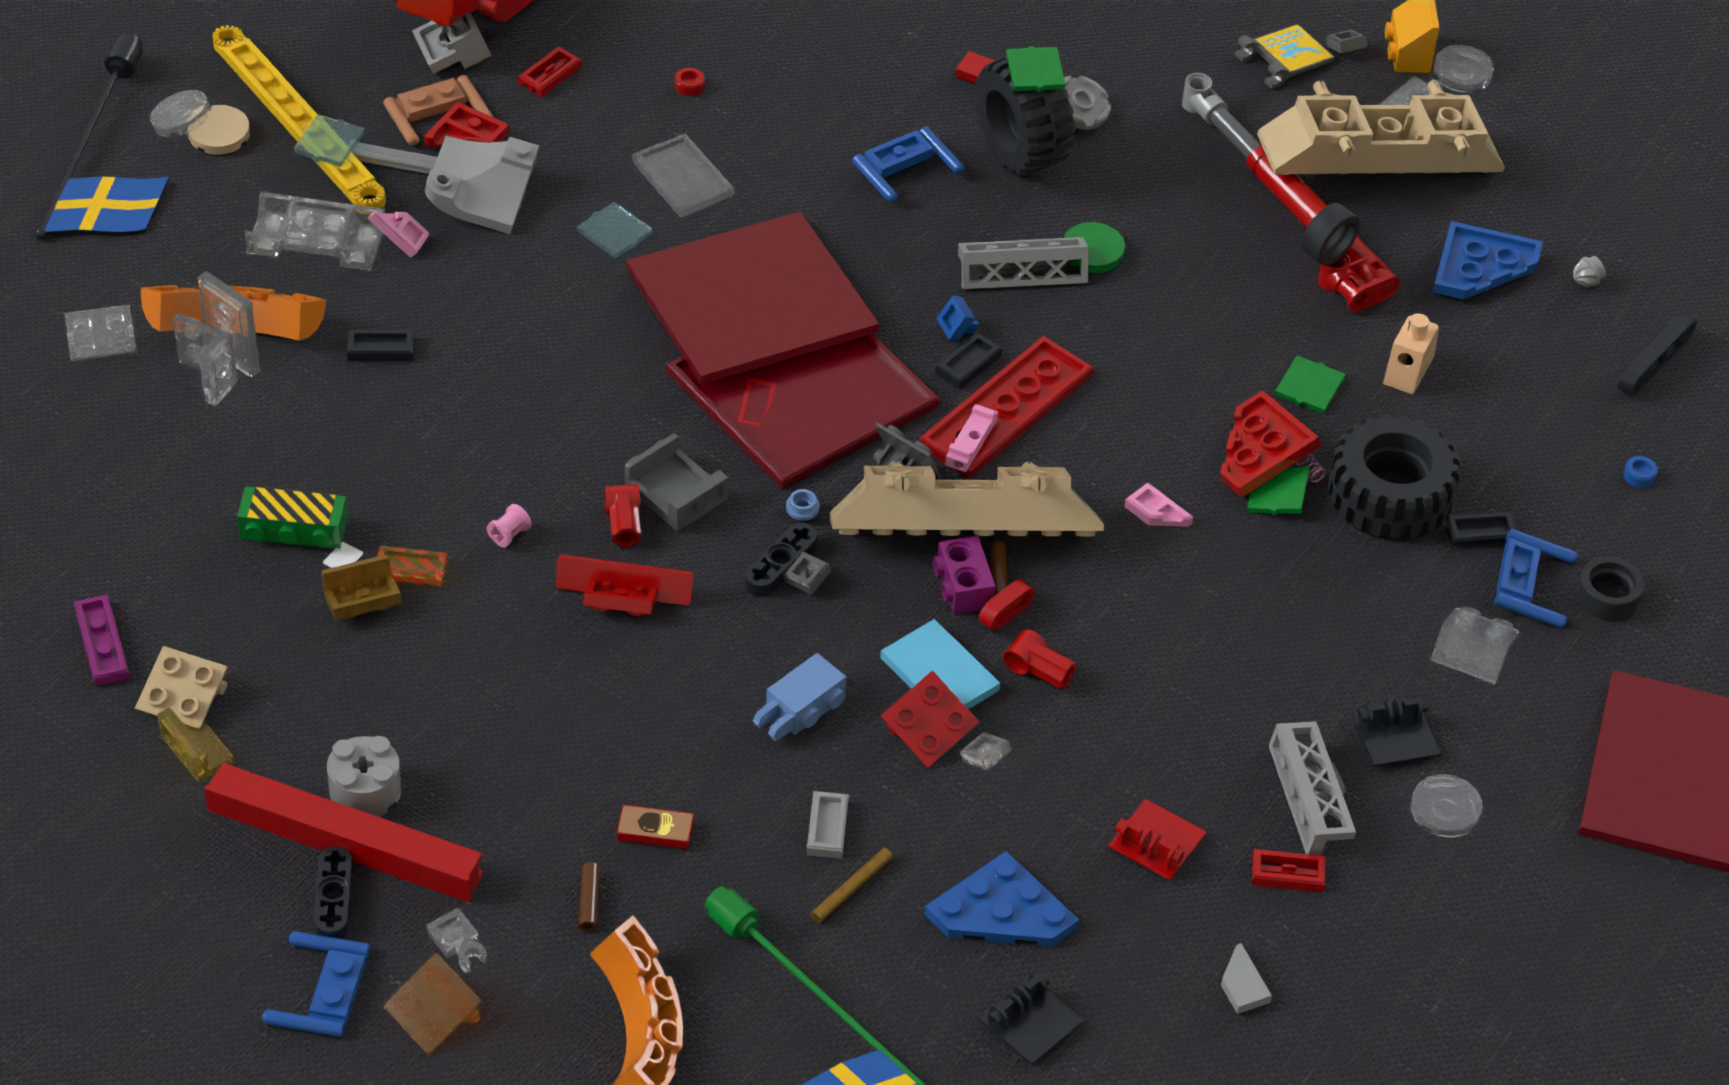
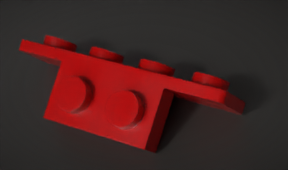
[556,554,694,616]

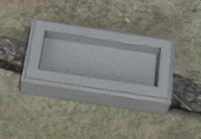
[806,791,849,859]

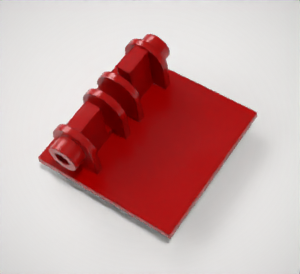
[880,670,979,769]
[1108,799,1207,881]

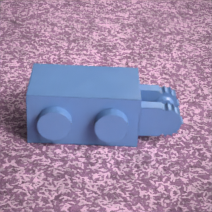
[753,653,846,741]

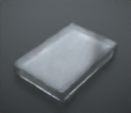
[632,133,734,218]
[198,271,260,378]

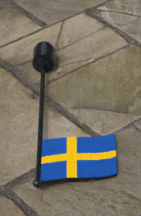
[35,33,169,239]

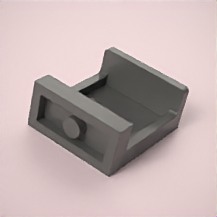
[625,433,728,532]

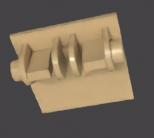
[135,646,228,730]

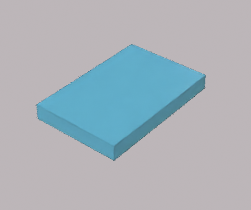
[880,619,1000,709]

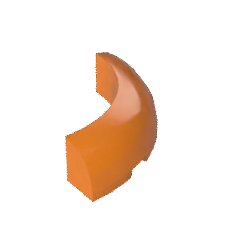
[141,285,326,341]
[590,915,683,1085]

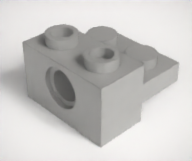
[412,13,492,74]

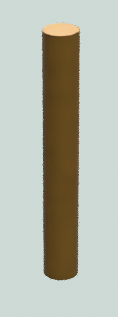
[810,848,893,924]

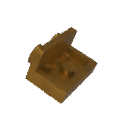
[321,555,402,621]

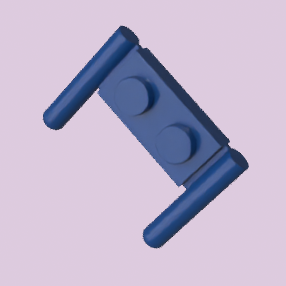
[852,126,965,202]
[1494,528,1578,628]
[262,931,370,1037]

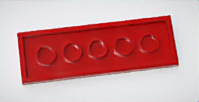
[919,336,1093,479]

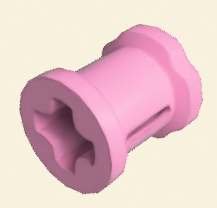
[486,504,532,548]

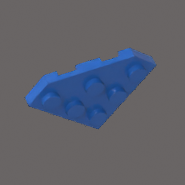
[1433,221,1543,299]
[924,851,1079,947]

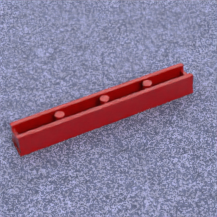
[204,763,483,902]

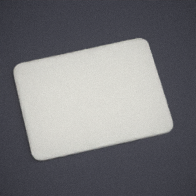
[323,542,363,568]

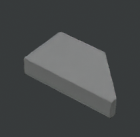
[1221,943,1272,1014]

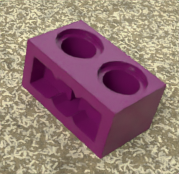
[933,536,996,614]

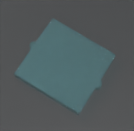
[294,114,365,167]
[577,202,652,259]

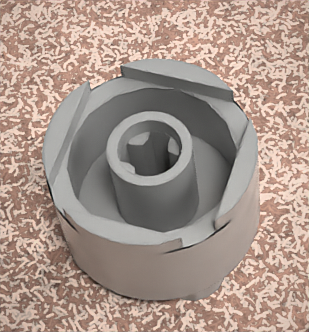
[327,736,401,817]

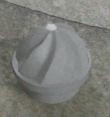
[1573,256,1606,287]

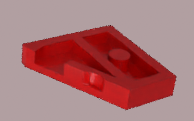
[424,102,509,148]

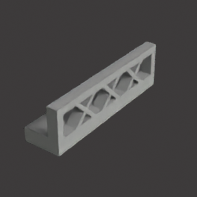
[958,237,1088,289]
[1269,721,1356,856]

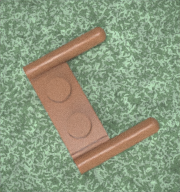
[383,75,493,146]

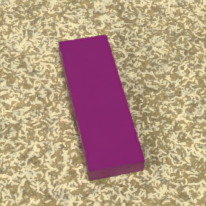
[74,594,130,687]

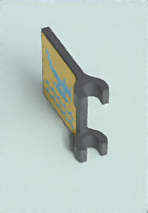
[1235,24,1335,89]

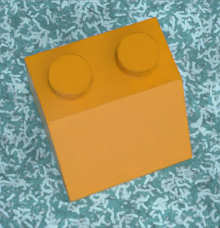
[1385,0,1439,73]

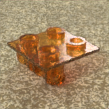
[383,952,482,1055]

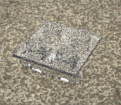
[64,305,137,361]

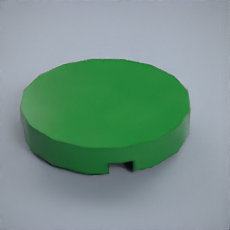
[1064,222,1125,274]

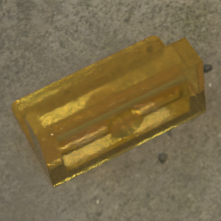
[158,707,233,781]

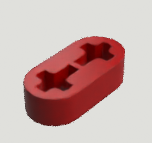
[978,579,1035,632]

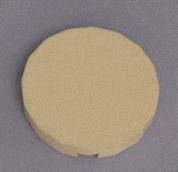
[187,105,250,155]

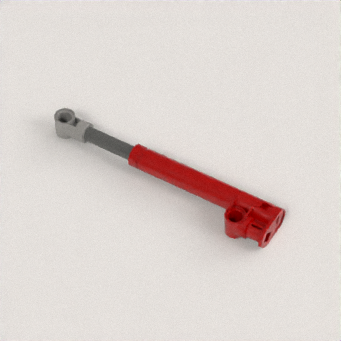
[1182,73,1400,312]

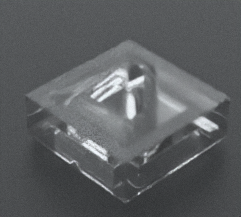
[960,732,1011,770]

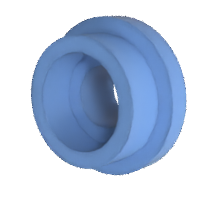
[786,489,820,521]

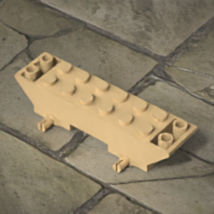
[1257,80,1505,175]
[830,461,1104,536]

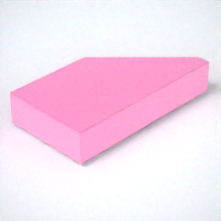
[368,211,430,258]
[1124,483,1193,527]

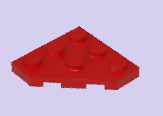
[1220,390,1321,498]

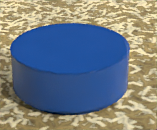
[1623,456,1658,488]

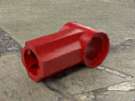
[604,484,641,548]
[1002,630,1077,689]

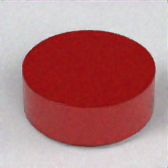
[675,68,705,96]

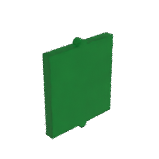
[1006,46,1065,92]
[1275,355,1346,414]
[1247,467,1310,516]

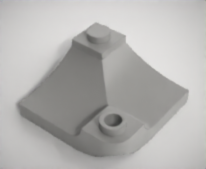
[425,136,539,234]

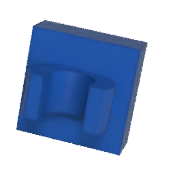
[936,295,980,342]

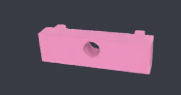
[945,404,998,472]

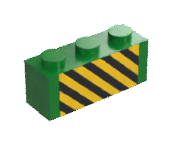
[237,486,348,549]

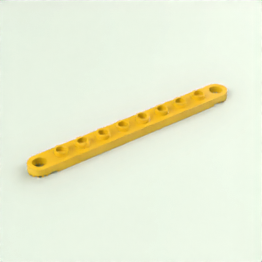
[213,25,386,213]

